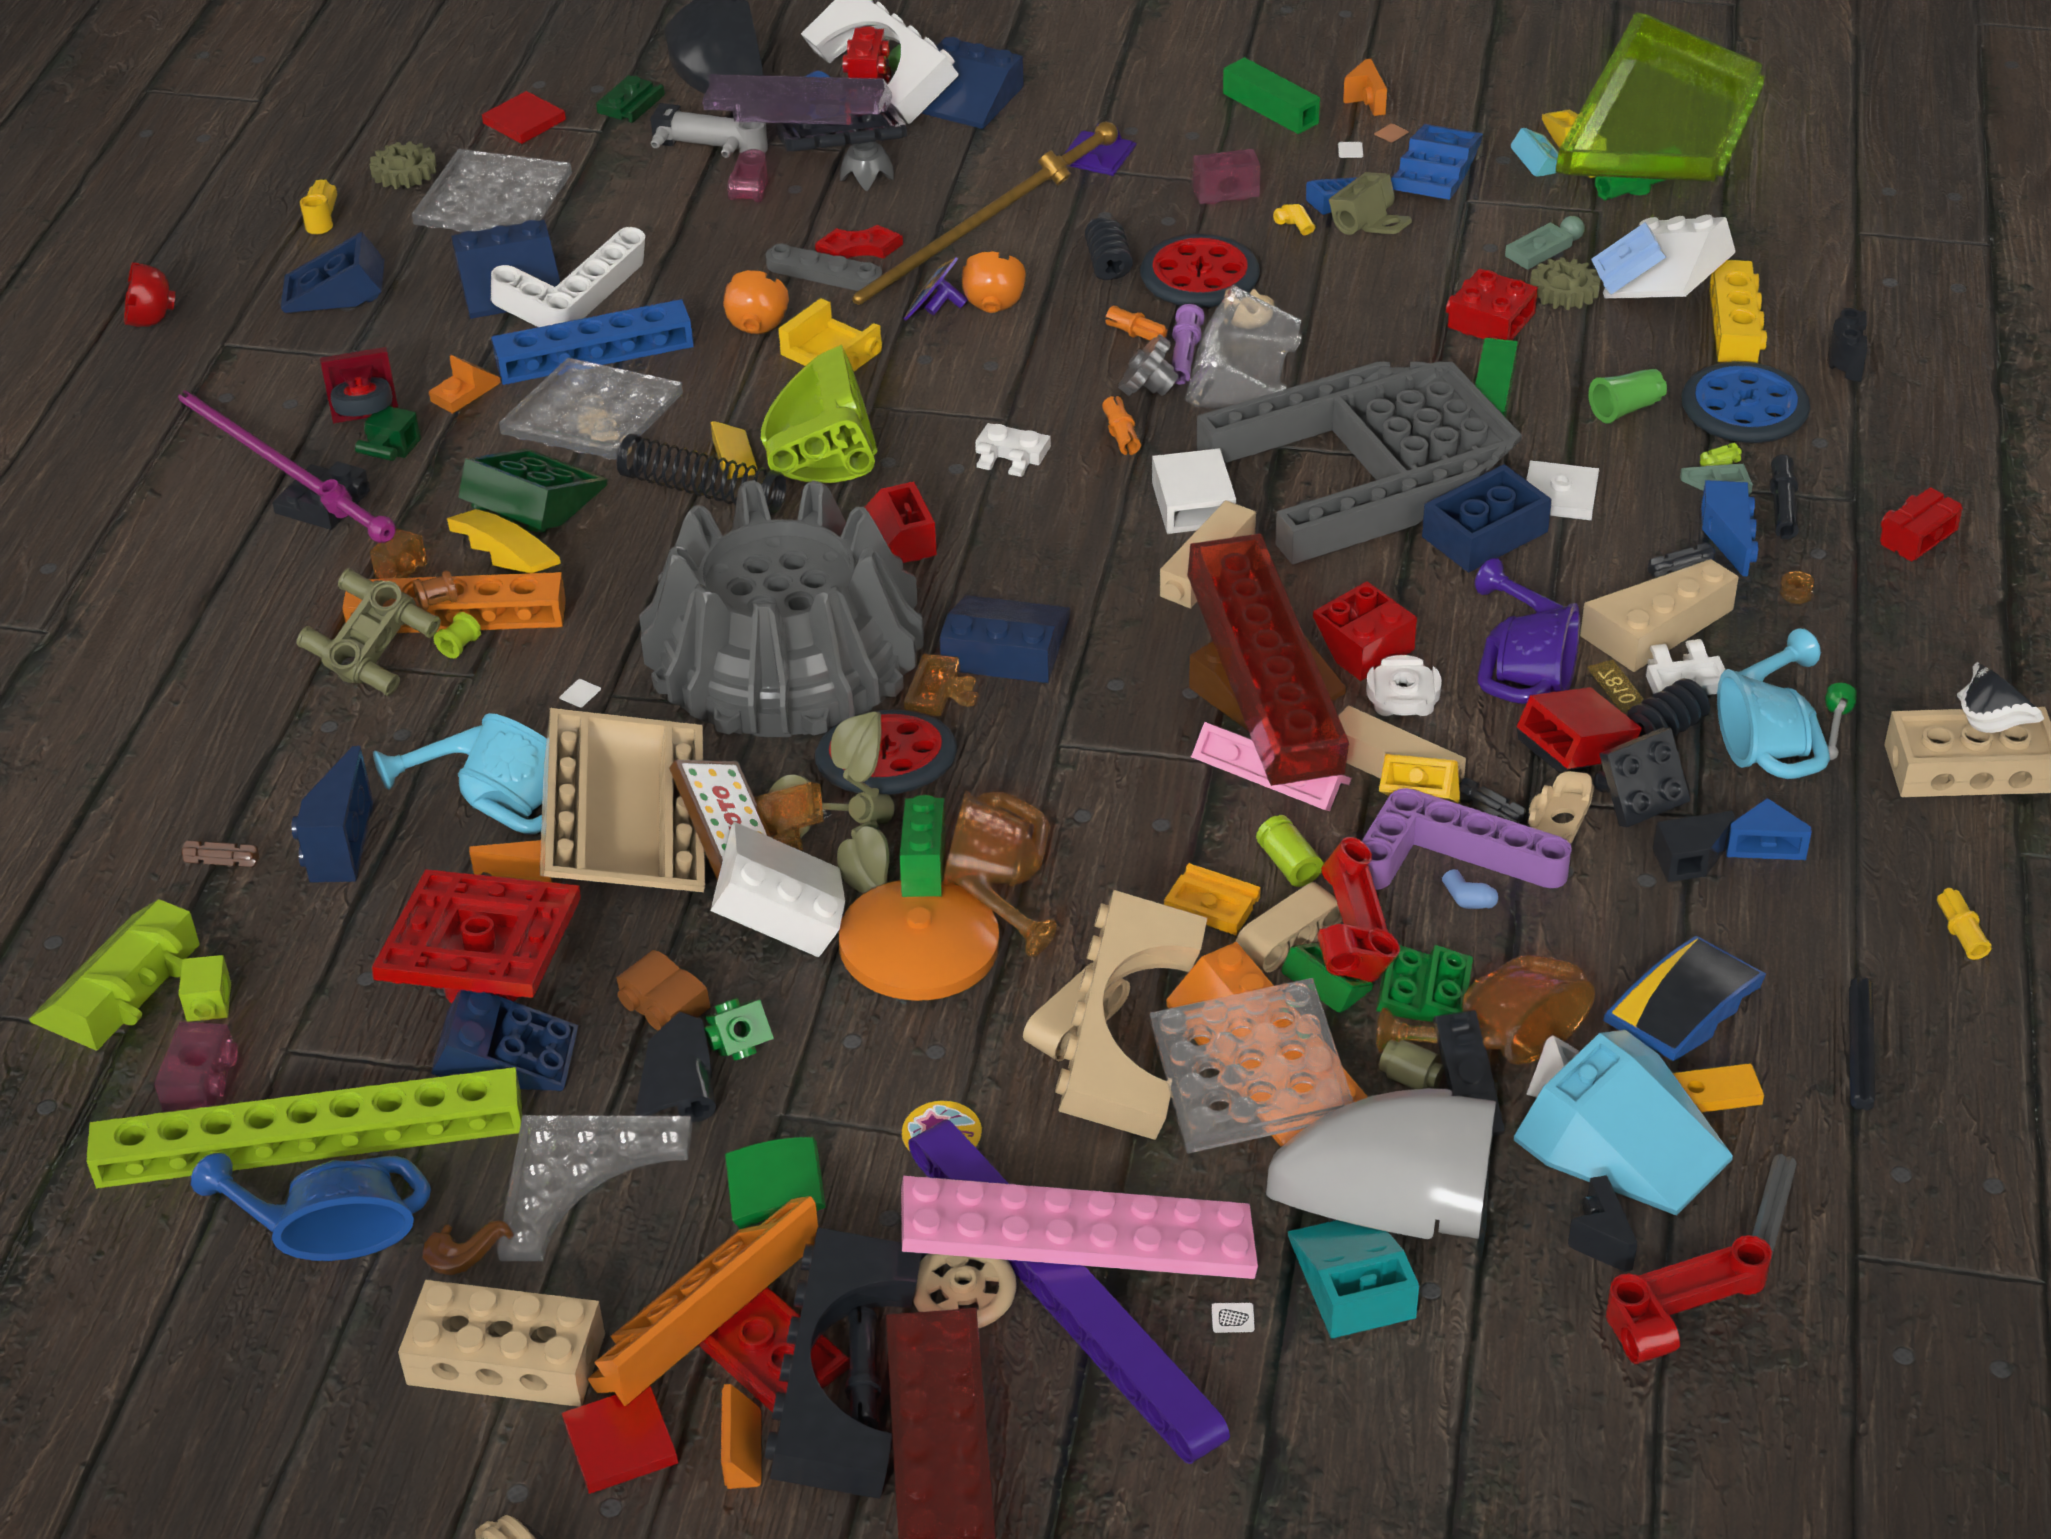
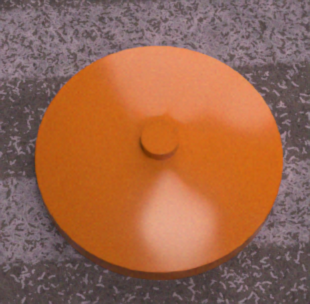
[839,880,999,1001]

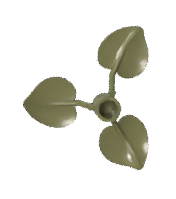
[766,712,894,893]

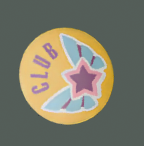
[902,1101,982,1151]

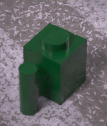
[355,406,421,461]

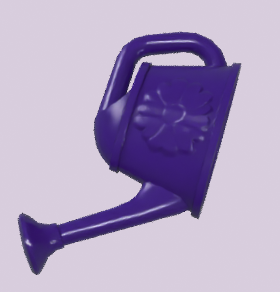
[1475,558,1580,704]

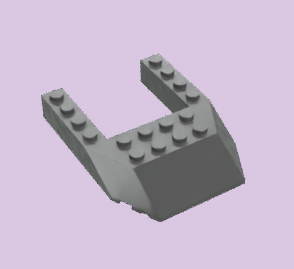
[1197,362,1522,564]

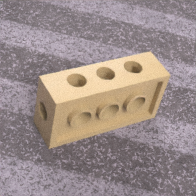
[1885,707,2051,797]
[398,1280,605,1407]

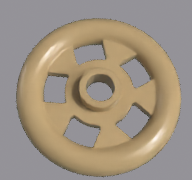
[913,1254,1017,1331]

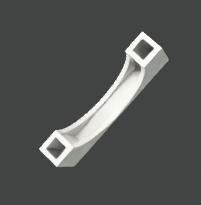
[801,0,959,124]

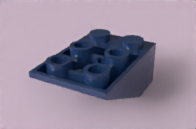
[431,990,578,1091]

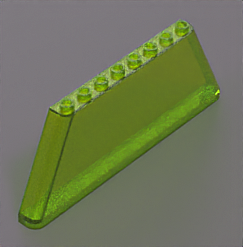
[1556,12,1765,182]

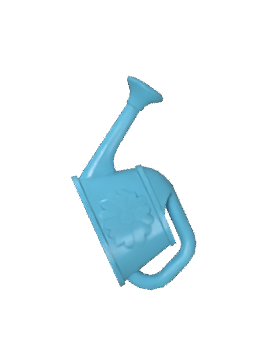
[1717,628,1830,779]
[373,713,547,834]

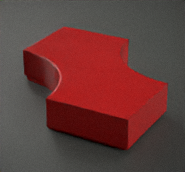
[815,225,903,259]

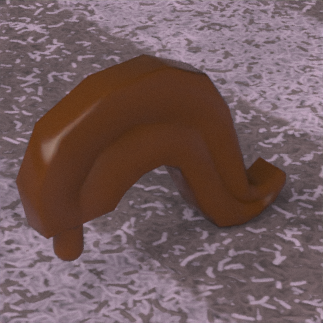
[422,1220,514,1275]

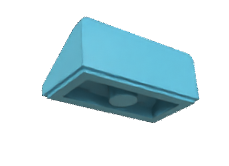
[1511,128,1569,177]

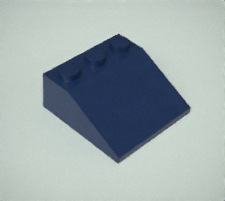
[921,37,1024,129]
[451,220,560,319]
[940,595,1070,683]

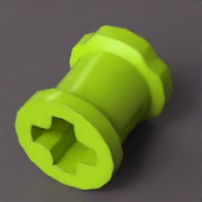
[434,612,481,659]

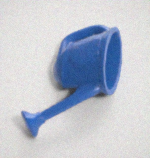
[191,1153,431,1261]

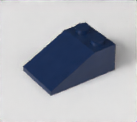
[281,232,384,313]
[292,746,373,883]

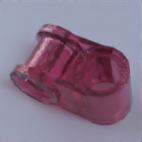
[728,149,768,202]

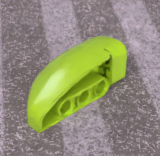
[761,345,878,483]

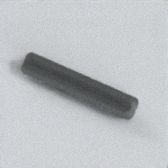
[1752,1154,1797,1258]

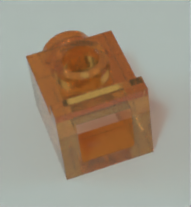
[370,529,428,579]

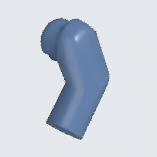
[1442,869,1498,909]

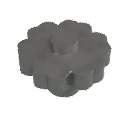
[1118,334,1178,396]

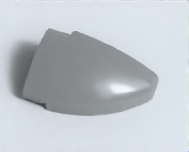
[1266,1088,1496,1239]

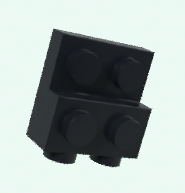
[272,461,370,530]

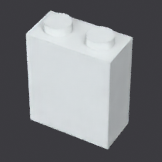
[1152,448,1236,534]

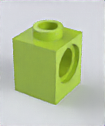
[179,955,231,1022]

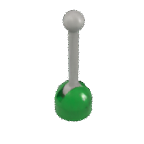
[1825,683,1857,760]

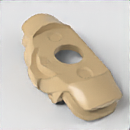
[1528,771,1594,844]

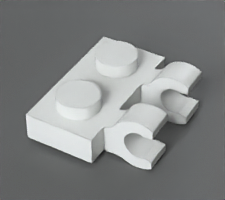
[976,423,1051,477]
[1646,639,1725,695]

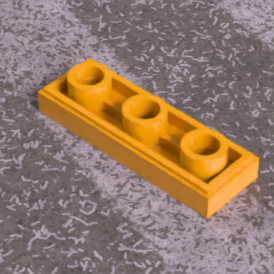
[1673,1063,1764,1112]

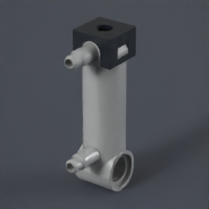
[650,103,768,158]

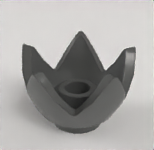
[840,141,894,191]

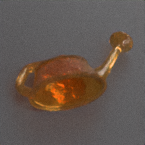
[942,790,1057,957]
[1376,955,1595,1065]

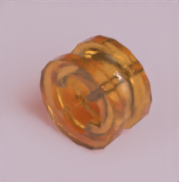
[1780,571,1814,604]

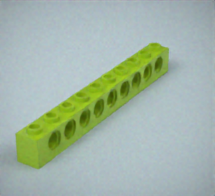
[86,1067,523,1189]

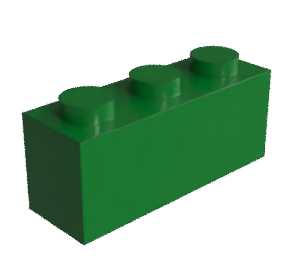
[900,795,946,897]

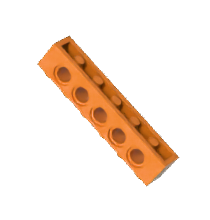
[342,572,566,633]

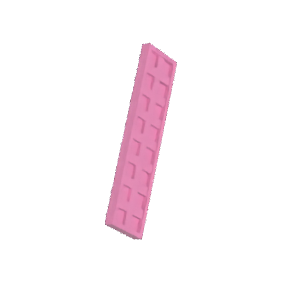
[901,1176,1258,1279]

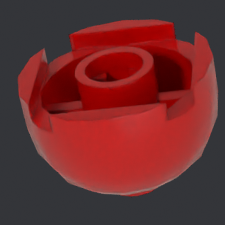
[124,262,175,327]

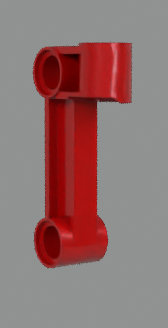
[1317,837,1400,982]
[1606,1235,1772,1364]

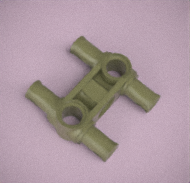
[296,568,441,696]

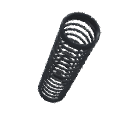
[616,433,786,515]

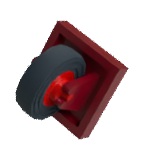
[320,347,398,424]

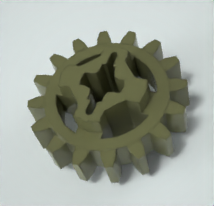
[369,141,437,189]
[1530,258,1601,310]

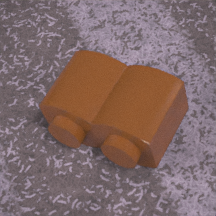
[616,950,711,1031]

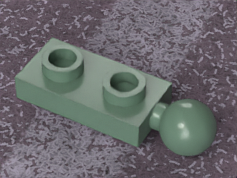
[1505,216,1585,270]

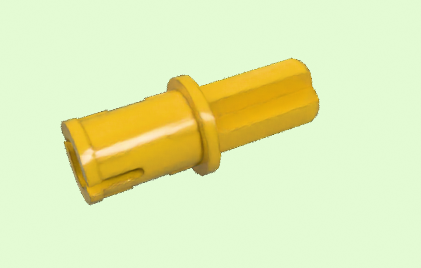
[1937,888,1992,960]

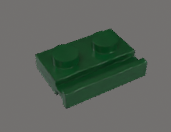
[596,75,665,123]

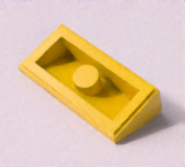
[711,421,758,479]
[1379,754,1460,804]

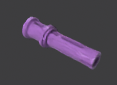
[1172,304,1205,385]

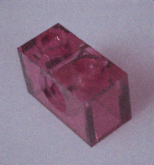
[1193,149,1260,204]
[154,1021,238,1112]

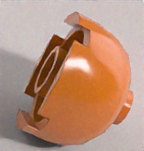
[962,251,1026,313]
[723,270,789,334]

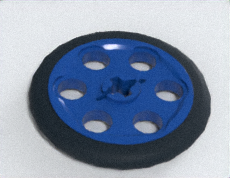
[1681,361,1810,443]

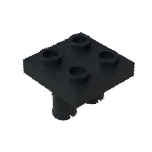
[1594,728,1691,827]

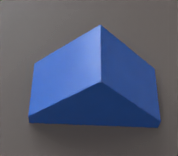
[1726,798,1812,860]

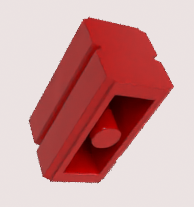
[1880,487,1963,562]

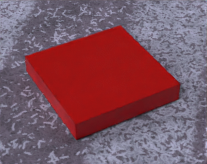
[482,91,566,144]
[562,1386,678,1494]

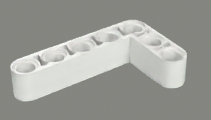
[491,227,645,327]

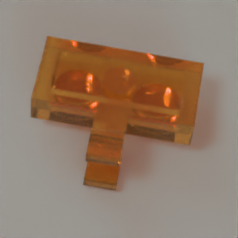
[904,654,978,716]
[754,782,824,852]

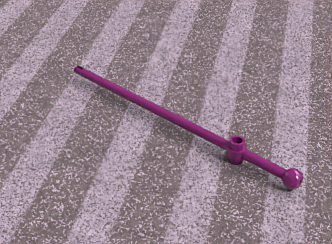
[178,390,396,543]

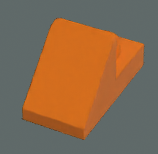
[1343,59,1387,116]
[429,355,501,414]

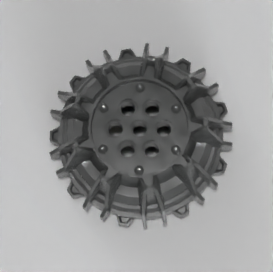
[639,480,924,737]

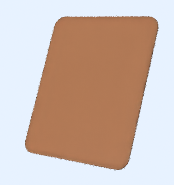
[1374,124,1409,143]

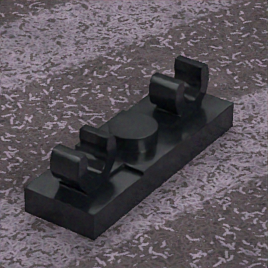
[1433,1010,1505,1136]

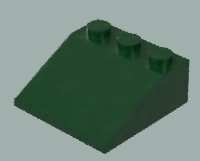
[458,448,608,532]

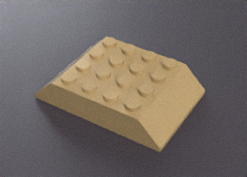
[540,708,705,892]

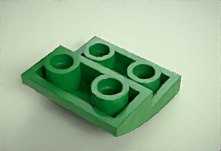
[1376,945,1473,1022]
[725,1137,826,1229]

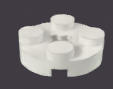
[1366,655,1441,716]

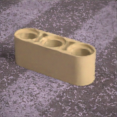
[1236,882,1342,973]
[1023,963,1130,1061]

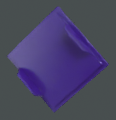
[1063,123,1137,176]

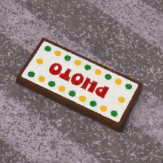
[669,760,772,881]

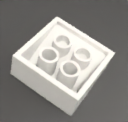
[1603,215,1735,299]
[710,822,845,957]

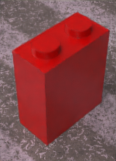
[1517,687,1642,769]

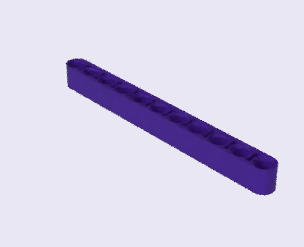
[908,1119,1230,1464]

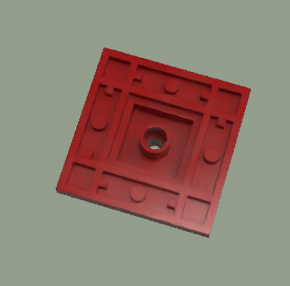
[372,869,581,1004]

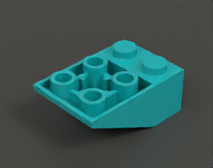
[1288,1220,1419,1339]

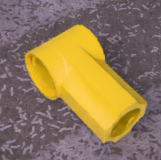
[300,180,337,234]

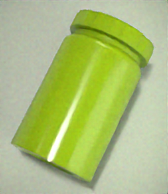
[1256,815,1323,887]

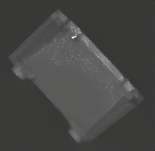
[1185,285,1302,409]

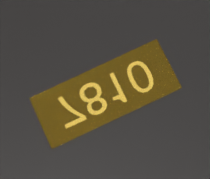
[1587,660,1644,712]

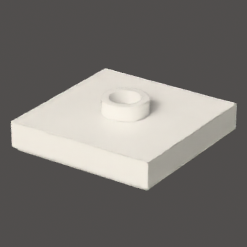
[1527,460,1599,520]

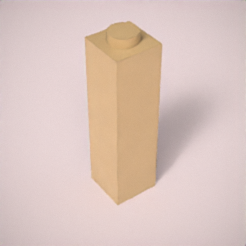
[1160,500,1256,608]
[1325,705,1466,782]

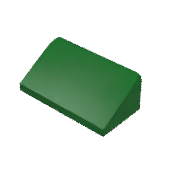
[1281,943,1374,1012]

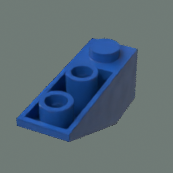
[1701,480,1758,576]

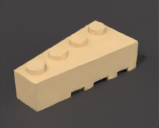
[1580,559,1739,672]

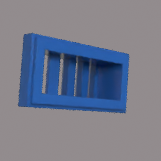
[1306,177,1357,215]

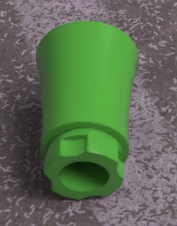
[1589,369,1667,424]

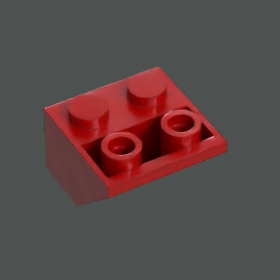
[865,481,937,563]
[1313,581,1417,681]

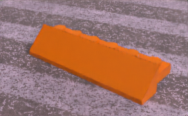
[587,1196,818,1406]

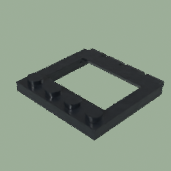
[775,108,907,152]

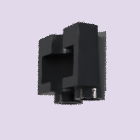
[1827,308,1867,382]

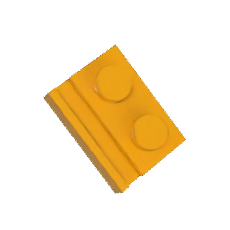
[1164,863,1261,936]

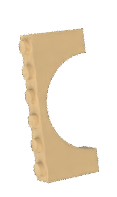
[1055,890,1207,1140]

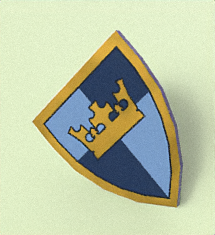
[904,257,967,320]

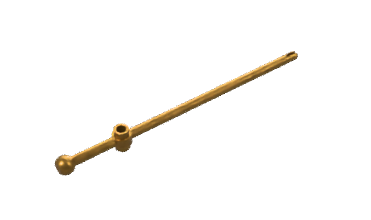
[852,121,1118,305]

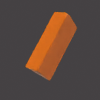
[721,1384,762,1489]

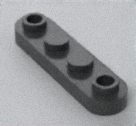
[766,243,882,291]

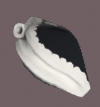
[1957,662,2044,733]

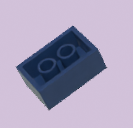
[1422,464,1552,573]

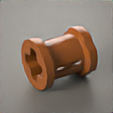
[413,570,458,611]

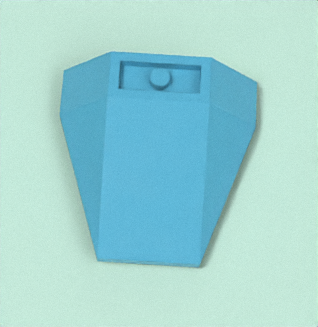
[1514,1030,1733,1216]

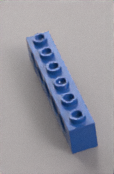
[491,299,694,385]

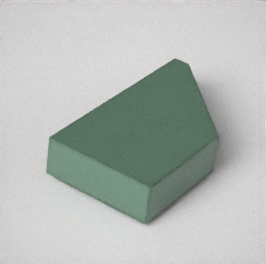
[1680,464,1753,495]

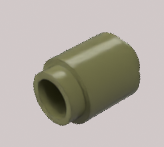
[1379,1040,1444,1089]

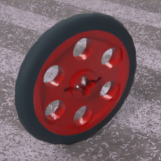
[1140,234,1260,307]
[815,709,957,795]

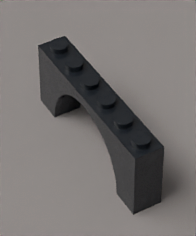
[764,1227,922,1499]

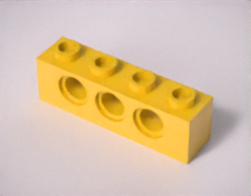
[1709,260,1767,363]

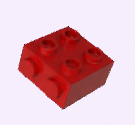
[843,26,892,111]
[1446,269,1538,340]

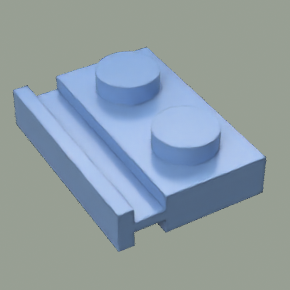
[1591,222,1666,294]

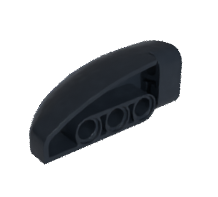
[665,0,768,109]

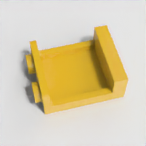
[778,298,882,372]

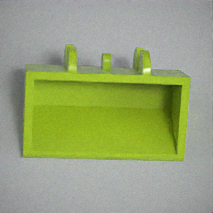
[28,899,200,1051]

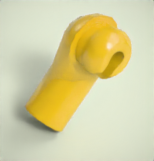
[1273,204,1315,236]

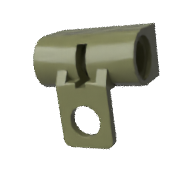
[1329,172,1412,235]

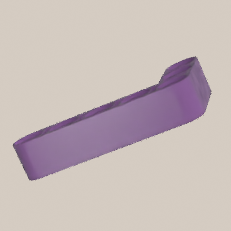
[1362,788,1572,890]

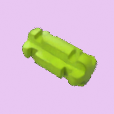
[1699,443,1742,466]

